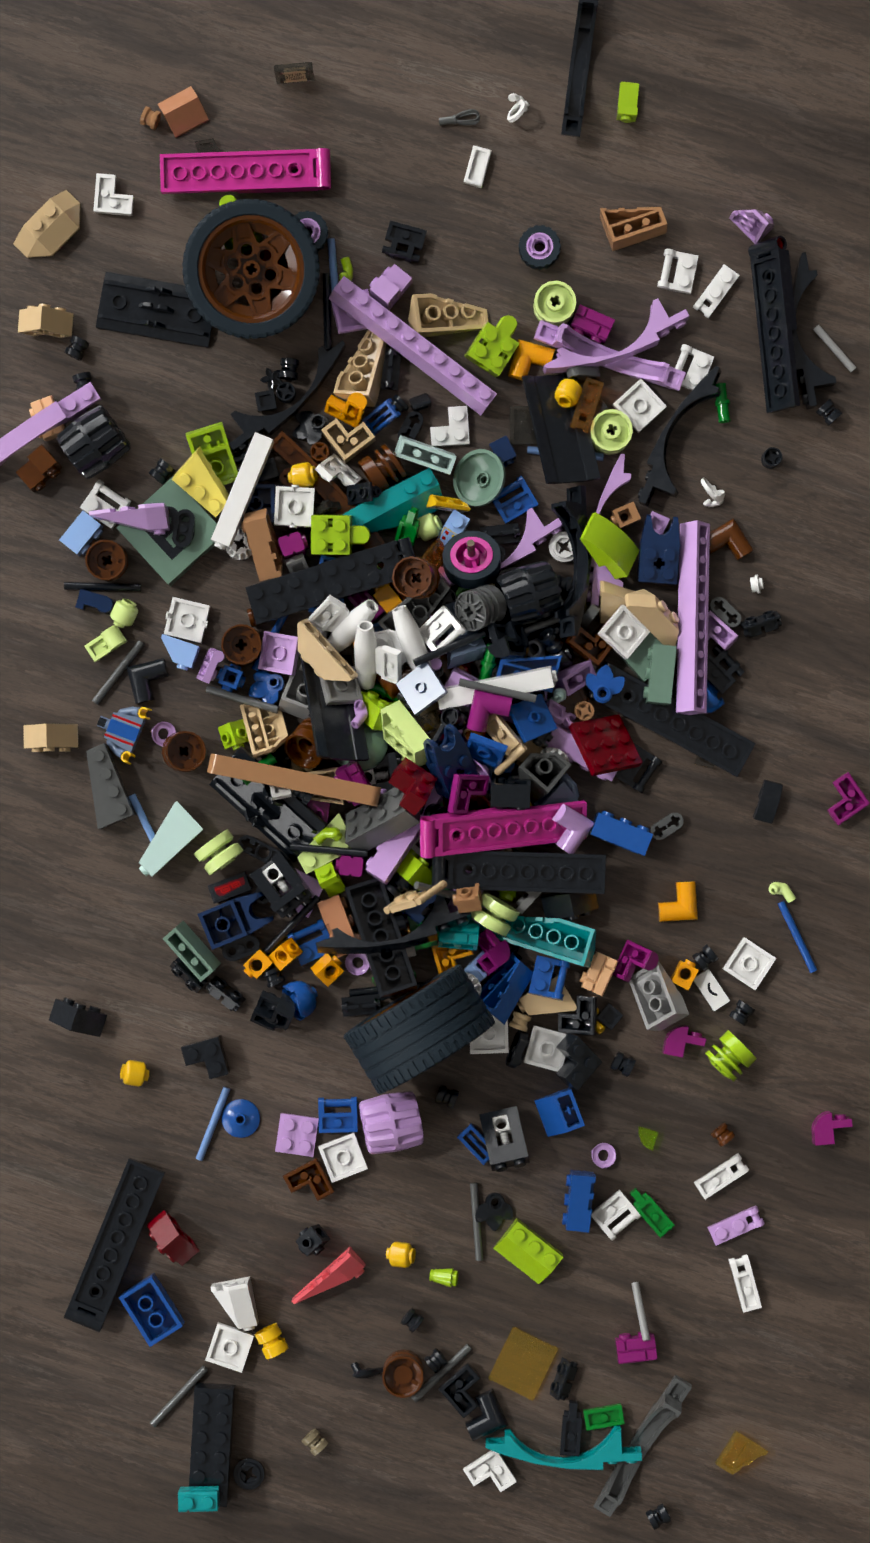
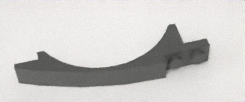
[594,1375,692,1517]

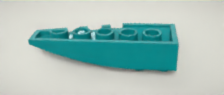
[332,468,442,533]
[479,916,596,968]

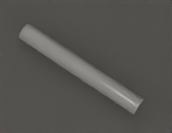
[813,325,857,372]
[631,1282,650,1341]

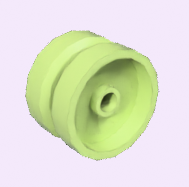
[533,280,576,327]
[590,409,633,455]
[194,829,244,875]
[471,892,520,937]

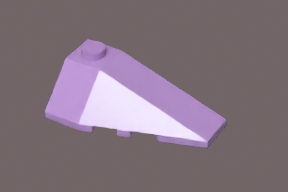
[729,209,775,244]
[89,503,170,535]

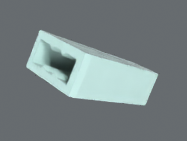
[139,801,203,877]

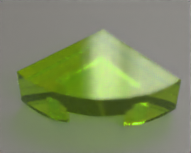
[638,1126,658,1151]

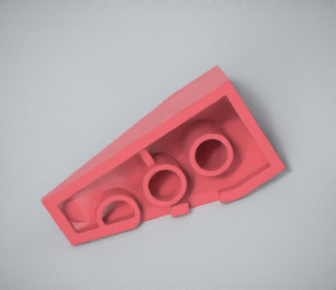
[292,1247,365,1304]

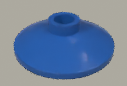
[222,1099,260,1138]

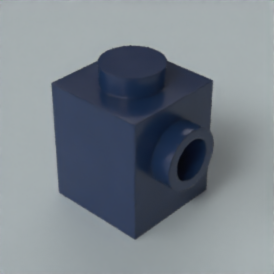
[489,436,517,468]

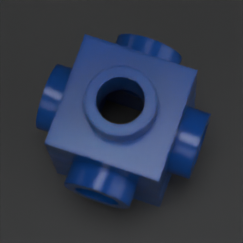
[217,664,246,692]

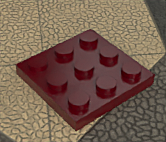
[568,714,643,776]

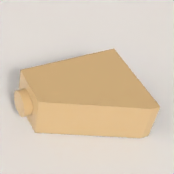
[599,581,634,623]
[517,974,577,1016]

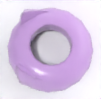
[151,722,176,746]
[345,954,369,975]
[591,1143,616,1169]

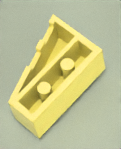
[172,446,229,517]

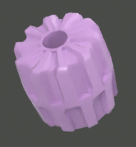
[359,1091,424,1154]

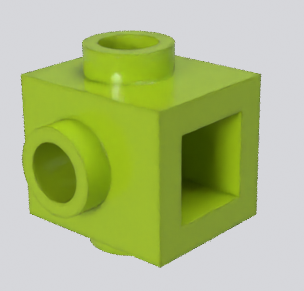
[218,719,249,750]

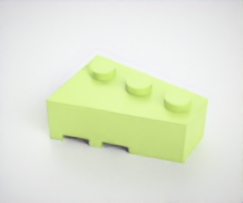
[380,700,430,766]
[297,813,351,874]

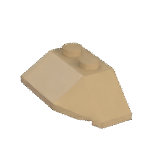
[13,190,80,258]
[625,589,679,646]
[297,619,359,681]
[240,704,289,758]

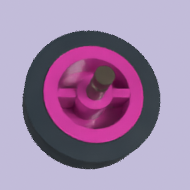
[443,531,501,589]

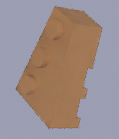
[600,207,667,251]
[241,508,283,581]

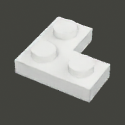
[93,173,134,216]
[430,406,470,447]
[315,454,363,487]
[463,1450,517,1492]

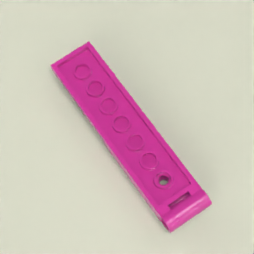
[160,148,331,194]
[420,800,587,858]

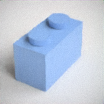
[59,511,103,557]

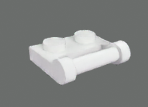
[657,249,698,294]
[675,344,714,390]
[80,479,131,530]
[419,605,467,658]
[591,1189,642,1241]

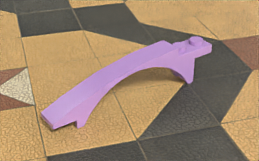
[543,298,689,374]
[533,320,686,391]
[0,382,101,466]
[587,454,631,607]
[437,508,563,586]

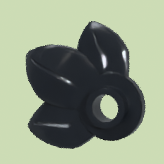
[292,411,328,445]
[475,1192,513,1231]

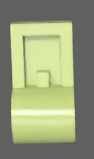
[85,625,127,662]

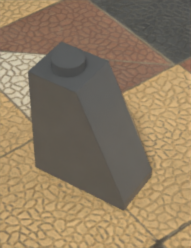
[518,752,571,802]

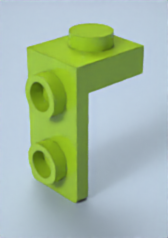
[616,82,639,123]
[314,862,346,898]

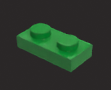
[583,1403,625,1431]

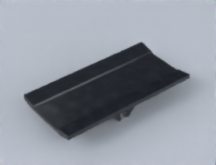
[96,272,212,348]
[522,373,601,484]
[300,654,369,761]
[209,746,327,861]

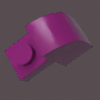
[477,929,510,976]
[662,1025,706,1058]
[811,1111,853,1146]

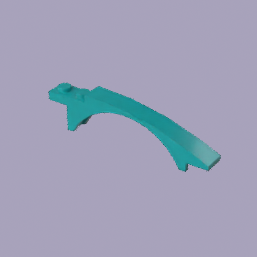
[485,1425,642,1470]

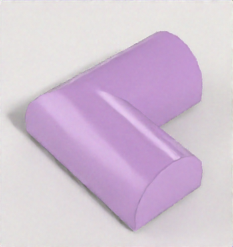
[708,611,738,651]
[552,804,594,854]

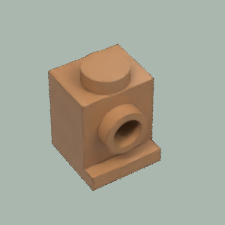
[610,501,641,529]
[452,883,482,913]

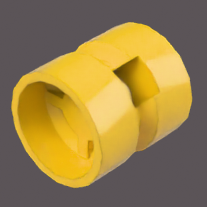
[255,1323,289,1359]

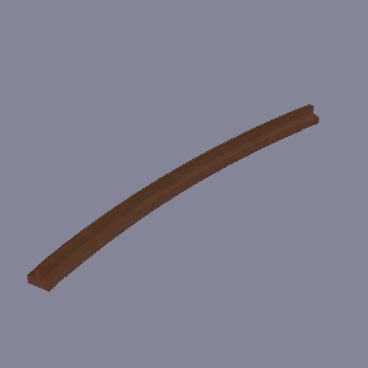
[272,431,466,679]

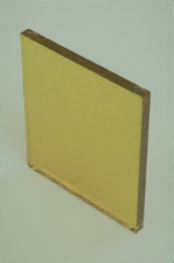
[488,1326,558,1401]

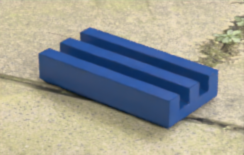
[362,398,401,435]
[457,1123,489,1165]

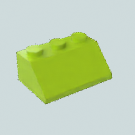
[493,1218,563,1284]

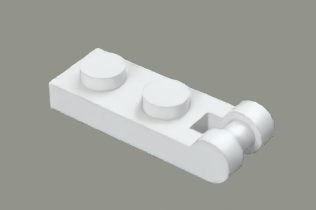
[693,264,739,318]
[694,1153,749,1199]
[728,1254,762,1313]

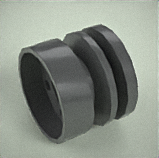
[455,584,507,631]

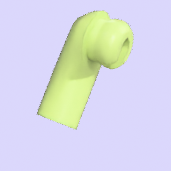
[769,882,796,903]

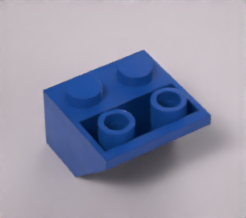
[534,1087,585,1137]

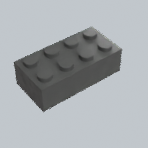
[345,787,420,851]

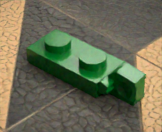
[395,506,420,549]
[630,1188,675,1238]

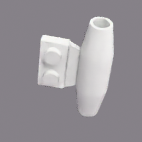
[308,595,379,653]
[375,605,431,671]
[354,621,402,690]

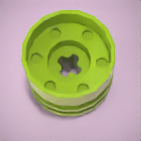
[705,1030,757,1082]

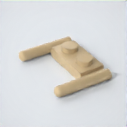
[463,713,527,776]
[383,880,447,914]

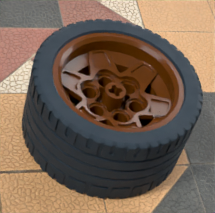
[182,199,320,339]
[344,964,495,1094]

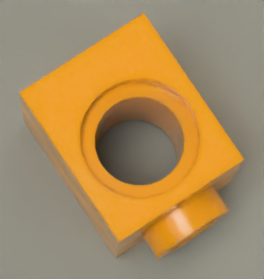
[373,585,402,614]
[268,937,303,971]
[243,948,273,979]
[311,953,344,987]
[670,959,699,990]

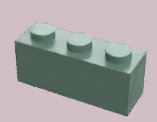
[643,644,677,705]
[163,921,221,982]

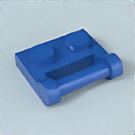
[492,476,539,524]
[287,918,330,966]
[529,955,571,1001]
[318,1097,358,1133]

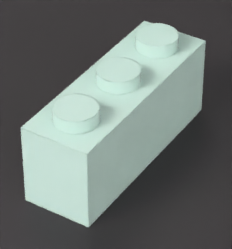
[394,435,457,475]

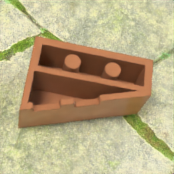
[317,895,361,958]

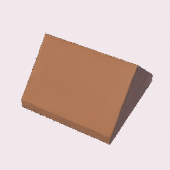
[158,86,209,138]

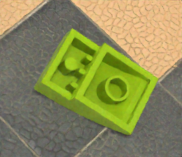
[186,422,238,485]
[580,512,640,579]

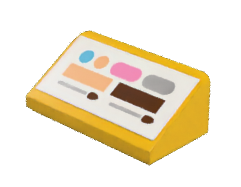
[426,494,471,513]

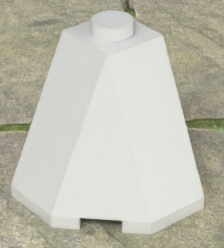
[211,1276,259,1331]

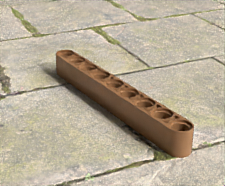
[207,753,381,807]

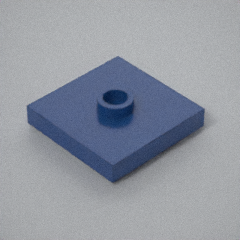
[510,694,558,744]
[466,732,508,768]

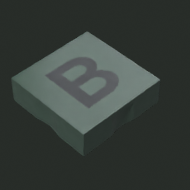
[117,477,217,587]

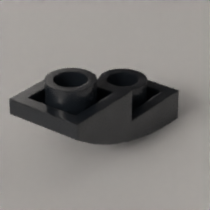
[753,779,783,824]

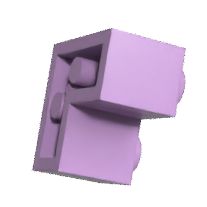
[369,264,412,311]

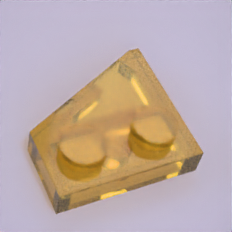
[715,1430,768,1475]

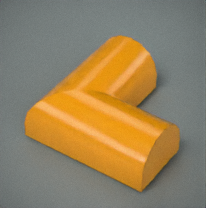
[508,339,555,380]
[324,393,367,428]
[658,881,698,922]
[431,945,473,974]

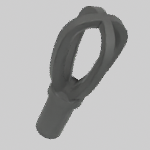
[439,109,480,126]

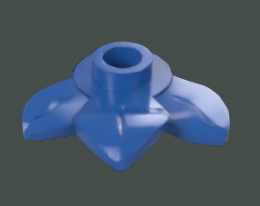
[586,665,625,703]
[248,671,284,705]

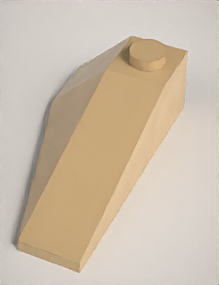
[408,293,488,337]
[333,329,386,407]

